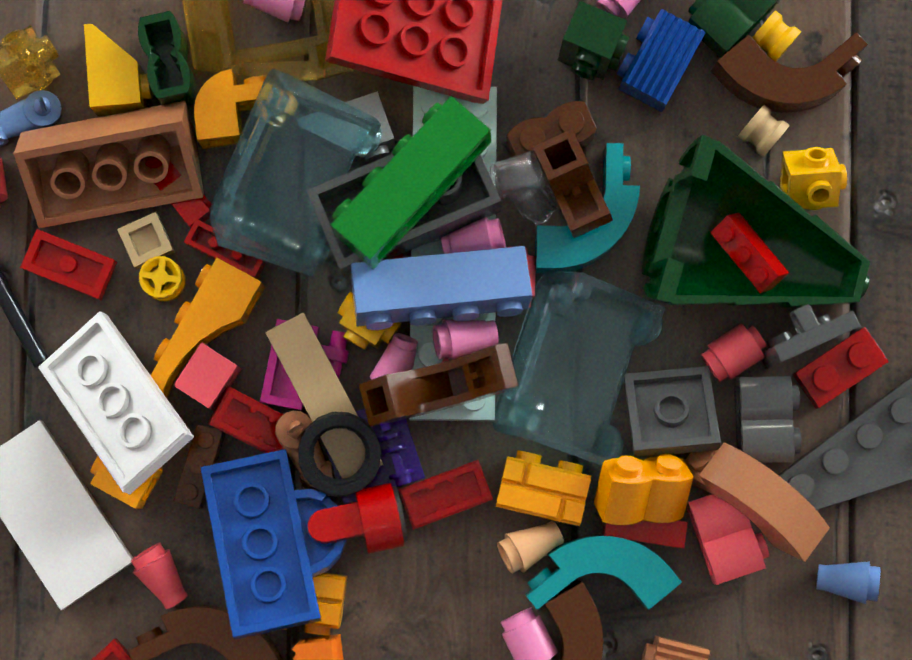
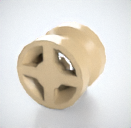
[737,104,790,158]

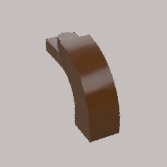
[711,32,868,113]
[359,343,518,427]
[544,580,603,660]
[128,605,282,660]

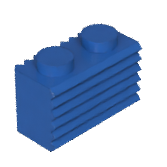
[616,9,705,112]

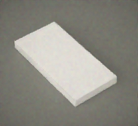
[38,311,194,494]
[0,420,133,610]

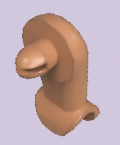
[275,411,334,490]

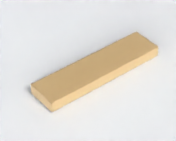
[265,312,384,479]

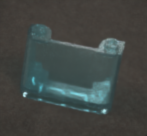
[210,68,382,277]
[493,271,666,467]

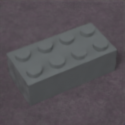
[306,154,501,278]

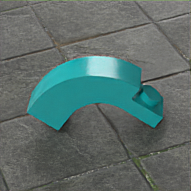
[535,143,640,274]
[525,535,682,610]

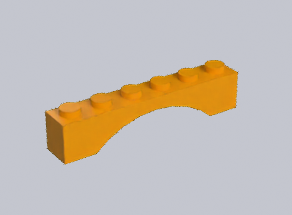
[90,257,265,509]

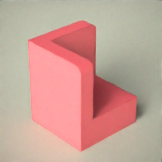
[175,342,242,411]

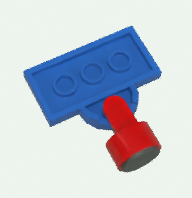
[200,449,408,640]

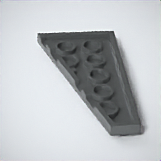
[778,375,912,510]

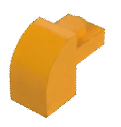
[194,69,281,149]

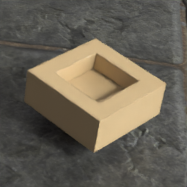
[117,212,175,269]

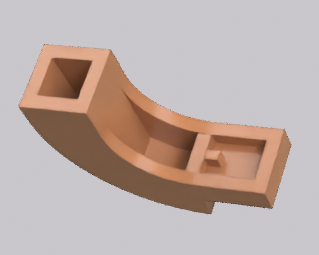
[685,442,830,562]

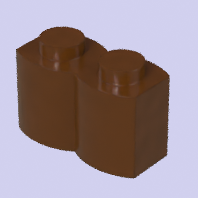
[505,101,597,172]

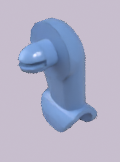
[0,90,62,147]

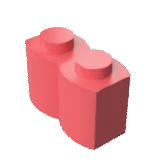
[686,494,770,585]

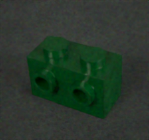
[558,1,630,80]

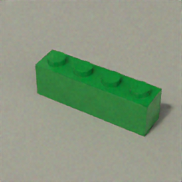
[330,96,491,270]

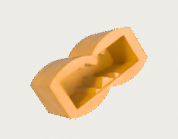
[594,454,694,525]

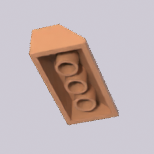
[13,101,204,228]

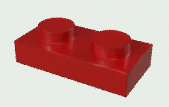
[20,229,117,300]
[793,327,889,409]

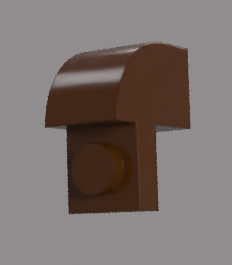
[533,129,613,238]

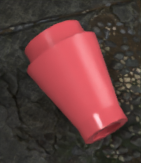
[131,542,188,610]

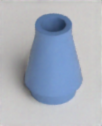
[816,561,880,604]

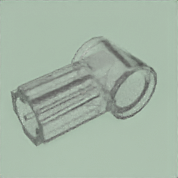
[490,151,558,225]

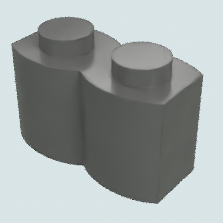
[734,376,802,463]

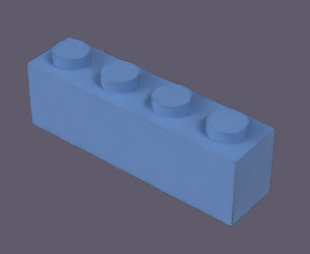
[351,246,532,330]

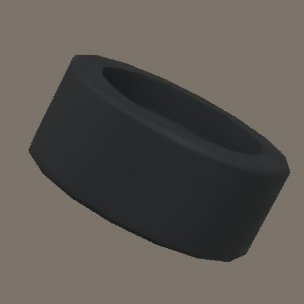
[298,412,381,496]

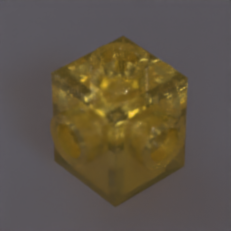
[0,25,61,100]

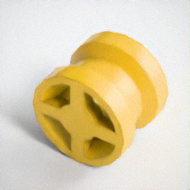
[752,10,801,62]
[139,256,186,302]

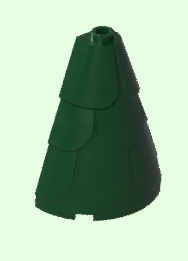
[642,135,870,307]

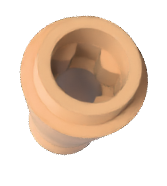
[497,521,564,573]

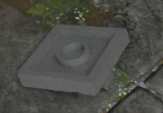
[762,304,860,369]
[624,366,721,458]

